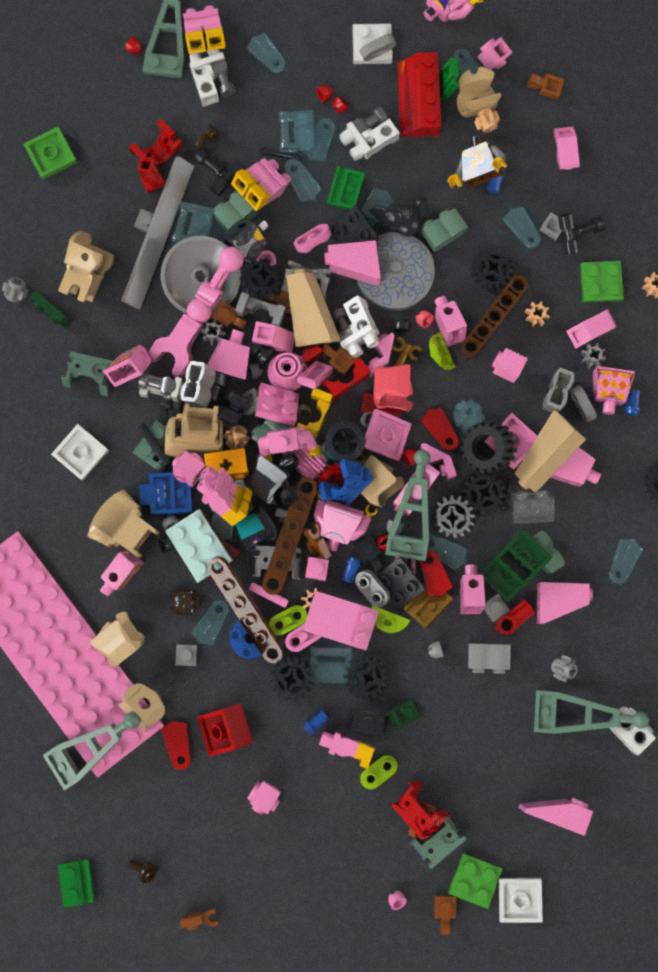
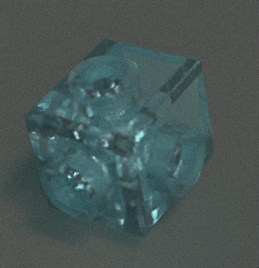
[453,399,485,432]

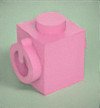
[477,37,513,70]
[172,451,205,487]
[247,780,281,815]

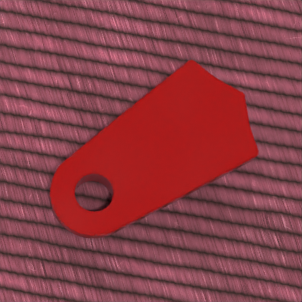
[421,407,459,451]
[420,551,452,597]
[161,721,191,770]

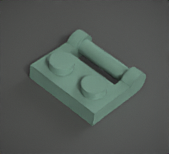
[132,420,178,473]

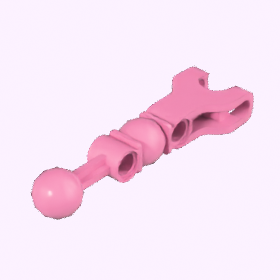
[148,247,244,378]

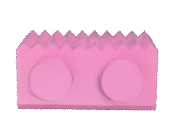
[492,348,527,383]
[282,446,328,480]

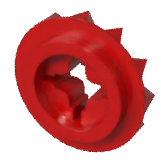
[318,462,344,485]

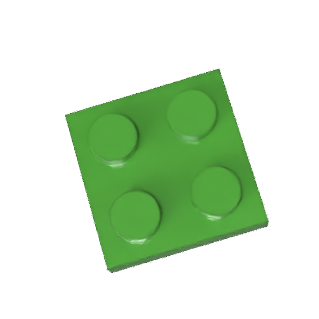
[24,127,77,180]
[580,261,624,303]
[448,852,502,909]

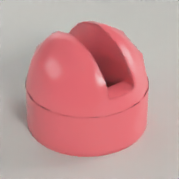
[416,310,433,328]

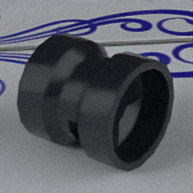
[249,343,275,366]
[160,402,182,423]

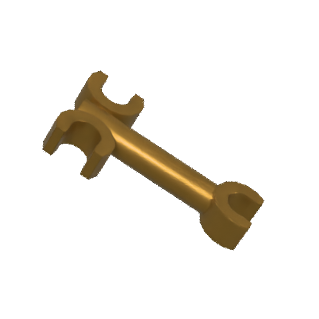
[391,337,422,366]

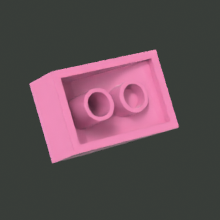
[303,591,379,651]
[518,798,593,836]

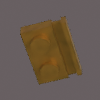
[403,585,454,630]

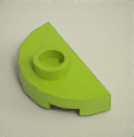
[429,332,455,370]
[372,605,410,633]

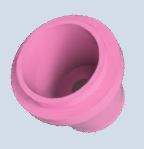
[268,352,307,392]

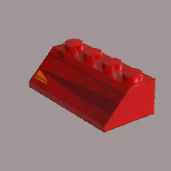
[397,52,441,137]

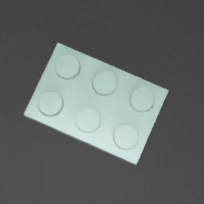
[165,509,233,583]

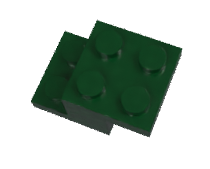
[478,529,553,603]

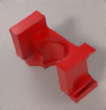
[128,118,183,169]
[322,357,370,403]
[391,780,451,840]

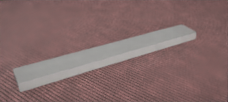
[121,157,194,309]

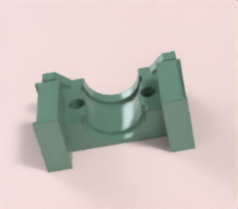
[61,352,113,396]
[409,817,466,869]

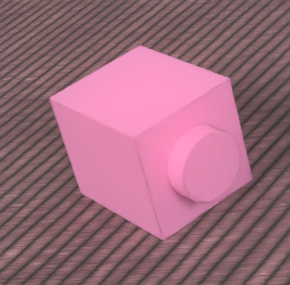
[305,557,329,582]

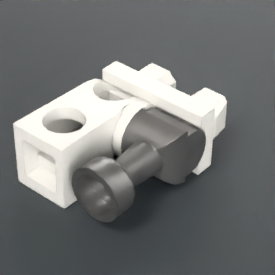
[189,49,236,107]
[340,106,399,161]
[330,295,380,358]
[138,372,184,403]

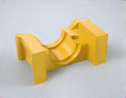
[297,388,333,440]

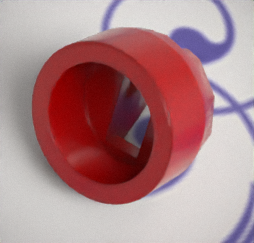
[125,37,141,55]
[316,85,333,102]
[332,96,349,114]
[402,449,417,467]
[376,534,388,551]

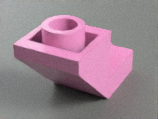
[554,127,580,170]
[567,310,617,348]
[252,321,295,353]
[367,332,395,377]
[420,443,457,480]

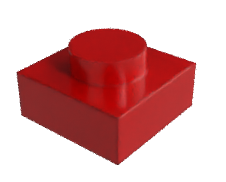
[301,344,322,365]

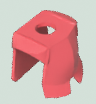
[374,364,413,411]

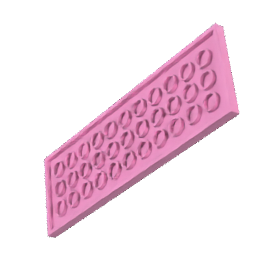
[0,531,165,778]

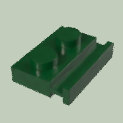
[30,290,71,329]

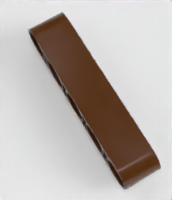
[461,275,528,359]

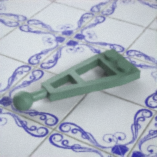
[143,0,185,78]
[385,449,430,561]
[534,690,649,734]
[43,712,141,791]

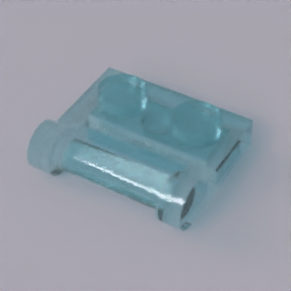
[278,110,315,153]
[171,202,215,243]
[310,645,352,683]

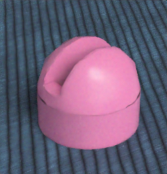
[388,891,407,910]

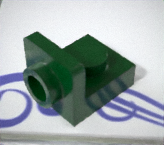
[388,699,420,729]

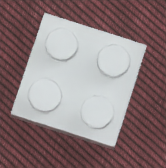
[353,24,392,64]
[51,424,109,481]
[499,878,542,923]

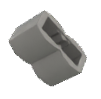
[181,361,216,408]
[543,368,574,412]
[468,644,511,674]

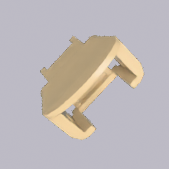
[58,231,114,302]
[165,404,223,460]
[87,489,160,559]

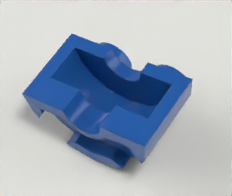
[230,621,262,658]

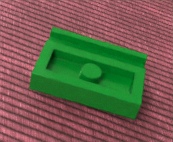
[439,58,461,102]
[327,166,365,211]
[58,859,95,907]

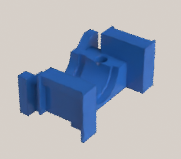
[318,458,373,506]

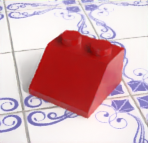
[198,703,253,756]

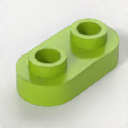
[269,605,307,636]
[360,755,398,789]

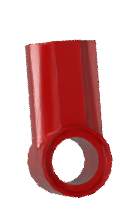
[137,157,165,193]
[495,600,535,635]

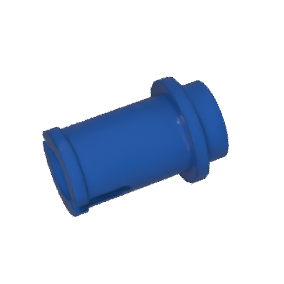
[487,169,506,194]
[624,390,641,416]
[341,557,361,584]
[303,710,330,735]

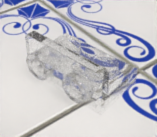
[511,490,554,524]

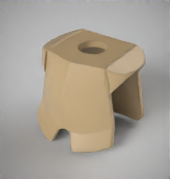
[457,67,501,118]
[361,455,405,508]
[90,612,145,667]
[118,683,165,733]

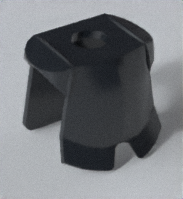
[246,456,300,505]

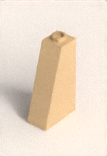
[286,269,340,347]
[515,410,586,493]

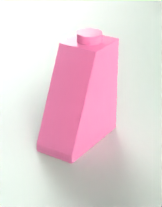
[324,240,381,286]
[392,464,440,516]
[537,582,593,624]

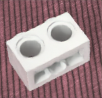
[607,707,656,755]

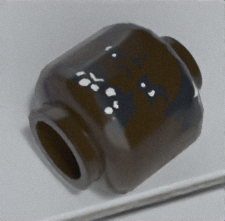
[170,589,200,615]

